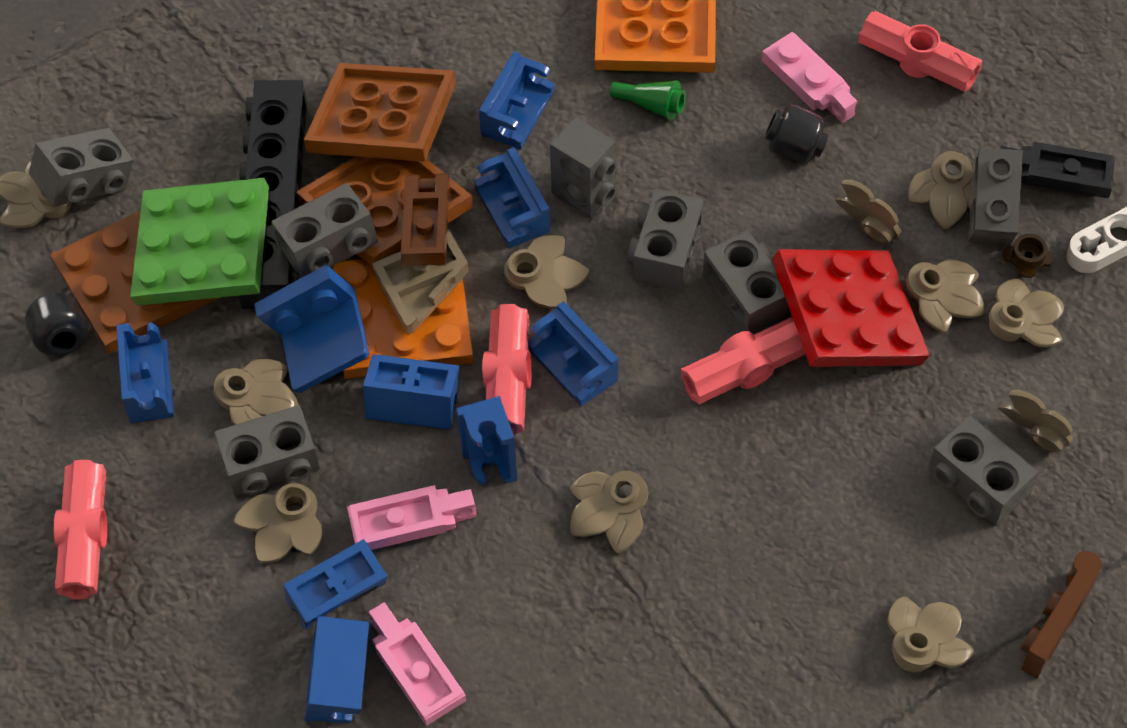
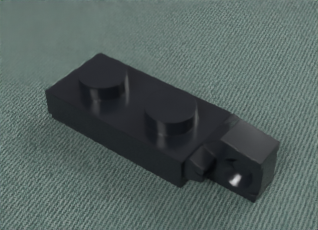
[1000,141,1115,199]

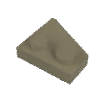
[372,231,469,335]

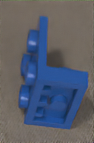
[254,265,369,393]

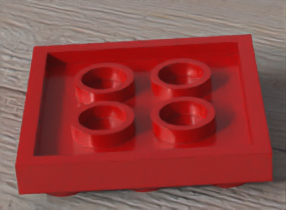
[772,249,930,367]

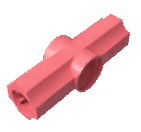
[858,11,983,92]
[482,304,532,437]
[680,317,806,404]
[54,460,108,599]

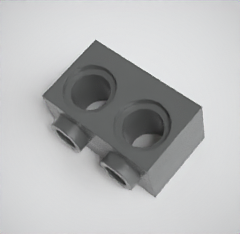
[550,117,618,218]
[29,128,133,207]
[968,147,1023,245]
[271,183,378,278]
[627,189,704,290]
[703,230,791,334]
[214,405,320,497]
[929,415,1039,526]

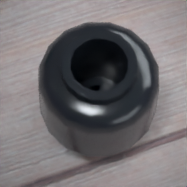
[764,104,829,164]
[25,293,88,357]

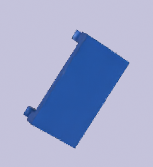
[479,51,555,149]
[474,147,550,249]
[528,301,619,407]
[116,323,174,423]
[363,354,459,430]
[456,396,517,486]
[283,539,388,630]
[304,616,369,723]

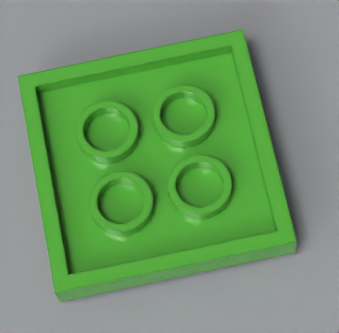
[130,178,269,306]

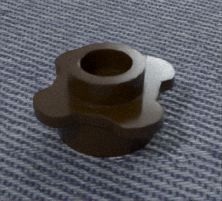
[1003,234,1054,278]

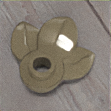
[908,151,973,230]
[0,160,73,228]
[835,179,901,245]
[504,235,589,309]
[906,259,985,333]
[989,279,1064,347]
[213,359,298,425]
[998,390,1073,453]
[570,470,648,554]
[234,483,322,563]
[887,597,974,673]

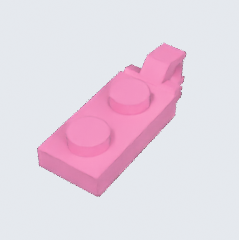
[762,32,857,123]
[347,485,477,550]
[369,602,466,726]

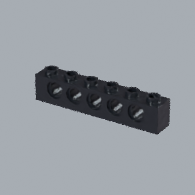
[239,80,307,308]

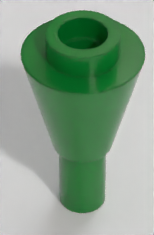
[610,80,686,121]

